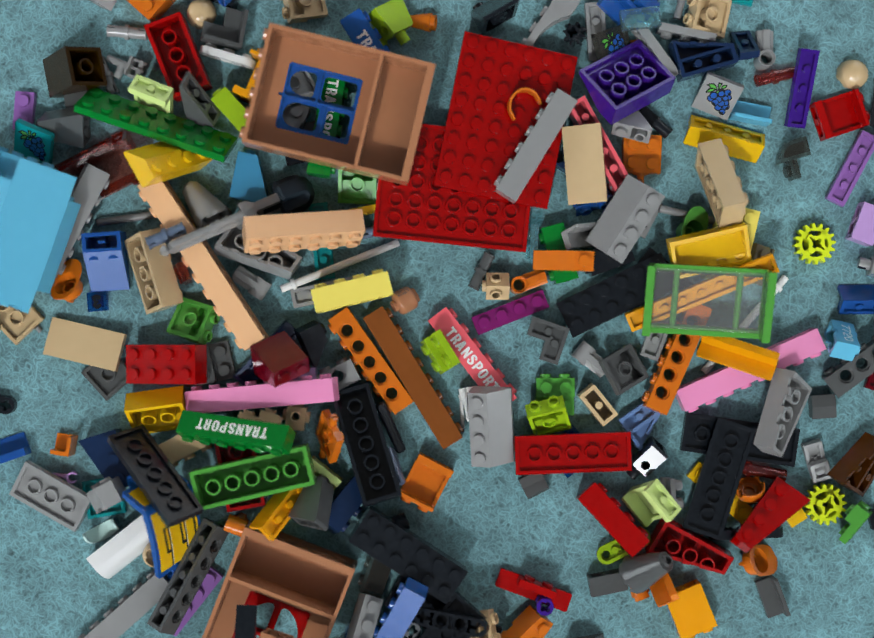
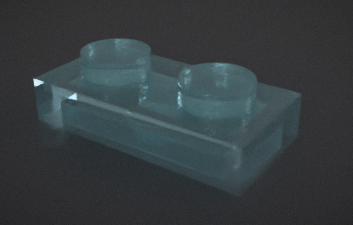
[619,6,662,31]
[525,224,539,263]

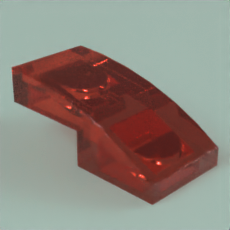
[174,262,193,285]

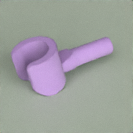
[53,471,78,484]

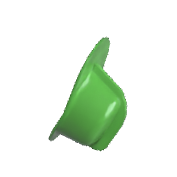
[676,206,709,237]

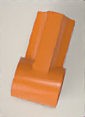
[510,270,548,294]
[223,512,249,537]

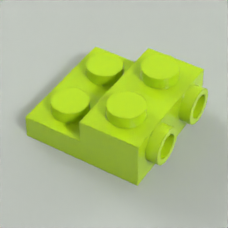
[420,329,460,375]
[525,395,572,435]

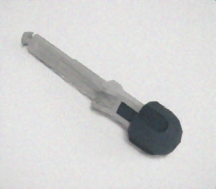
[159,175,315,256]

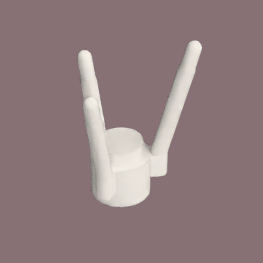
[458,386,473,429]

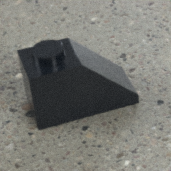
[294,320,327,367]

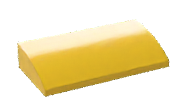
[666,222,752,279]

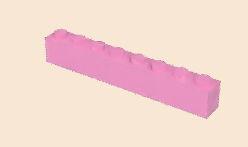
[676,328,826,413]
[184,373,340,413]

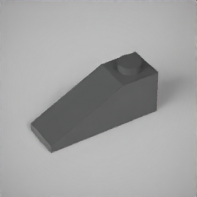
[179,72,221,127]

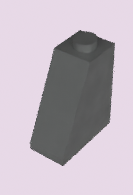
[36,107,91,148]
[288,475,334,531]

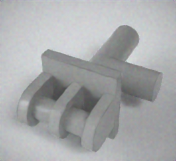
[106,55,147,80]

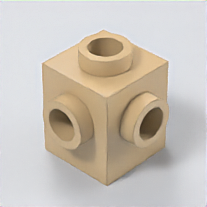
[482,272,510,300]
[282,404,311,431]

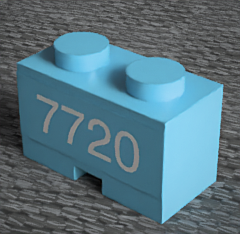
[824,319,861,362]

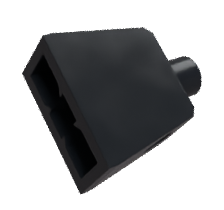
[626,435,668,480]

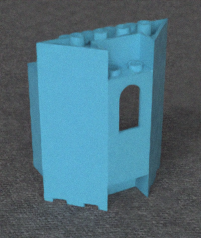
[0,146,81,313]

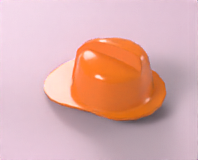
[51,259,83,303]
[738,544,778,576]

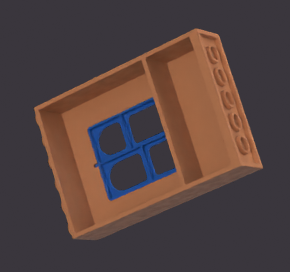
[239,23,436,186]

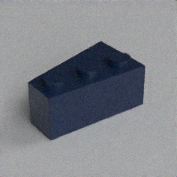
[667,40,739,82]
[79,428,130,487]
[328,475,363,535]

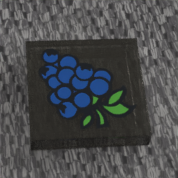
[591,23,631,61]

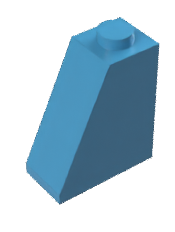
[229,149,269,202]

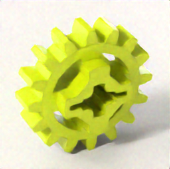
[792,223,836,265]
[803,483,847,526]

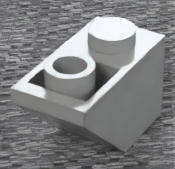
[611,110,653,144]

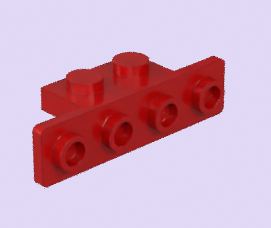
[495,568,572,612]

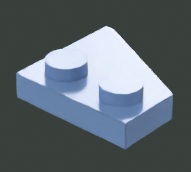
[617,402,660,451]

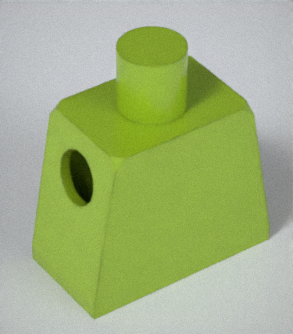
[368,0,413,46]

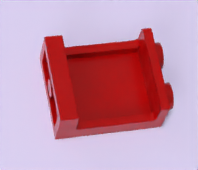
[809,88,870,142]

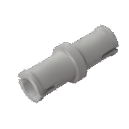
[106,24,147,41]

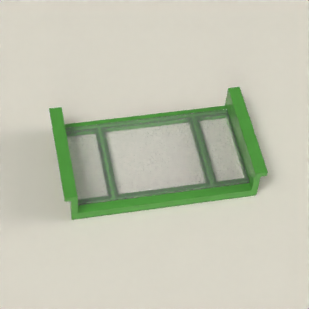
[642,263,778,344]

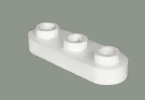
[199,43,256,70]

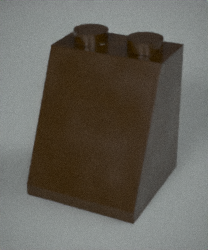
[43,46,108,98]

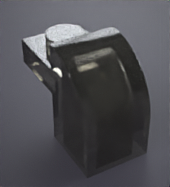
[776,136,811,181]

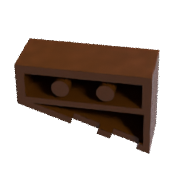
[827,432,874,497]

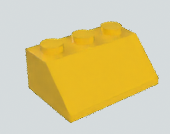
[124,386,186,433]

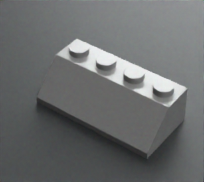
[585,174,665,263]
[468,386,515,468]

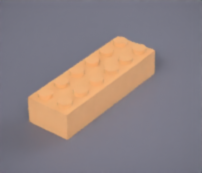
[242,209,365,255]

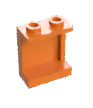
[400,452,454,513]

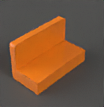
[650,573,680,607]

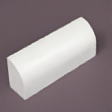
[86,515,149,579]

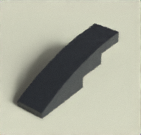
[234,605,258,638]

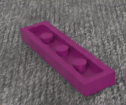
[471,290,549,335]

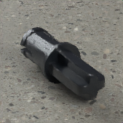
[639,106,673,139]

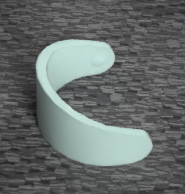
[82,518,119,544]

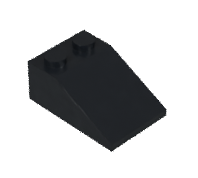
[471,0,519,35]

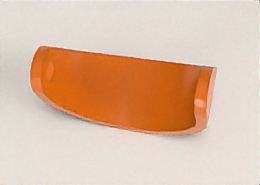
[507,88,542,121]

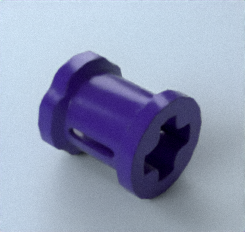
[535,595,554,616]

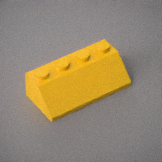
[123,141,213,188]

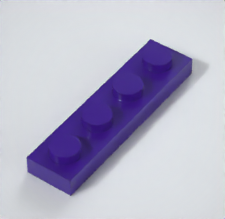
[784,48,820,129]

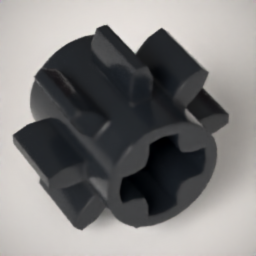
[563,22,587,47]

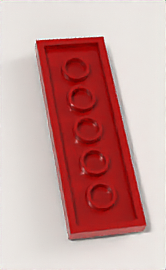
[514,431,632,475]

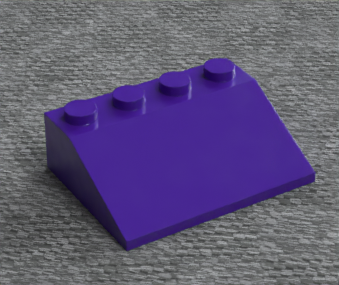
[579,39,676,125]

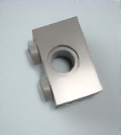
[316,357,362,390]

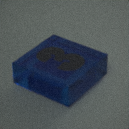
[87,291,109,312]

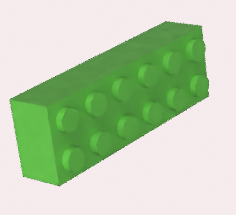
[189,443,317,510]

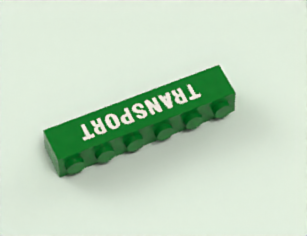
[307,77,349,179]
[176,410,296,456]

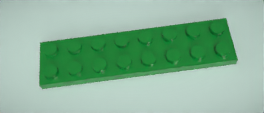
[74,88,238,163]

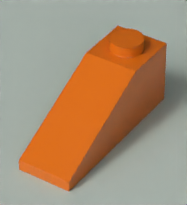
[533,250,594,272]

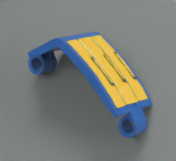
[122,474,201,579]

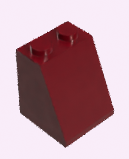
[250,331,310,387]

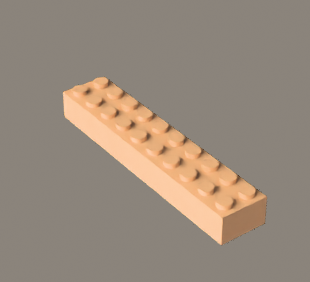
[137,180,269,351]

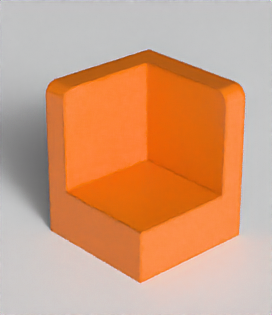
[50,432,78,457]

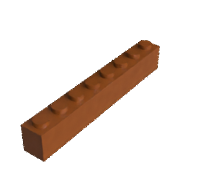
[363,306,464,450]

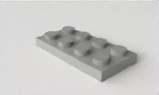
[9,460,91,532]

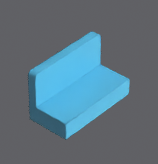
[729,101,772,127]

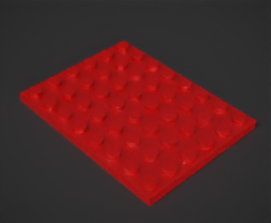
[433,31,578,210]
[372,124,531,253]

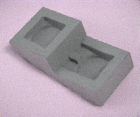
[801,438,831,483]

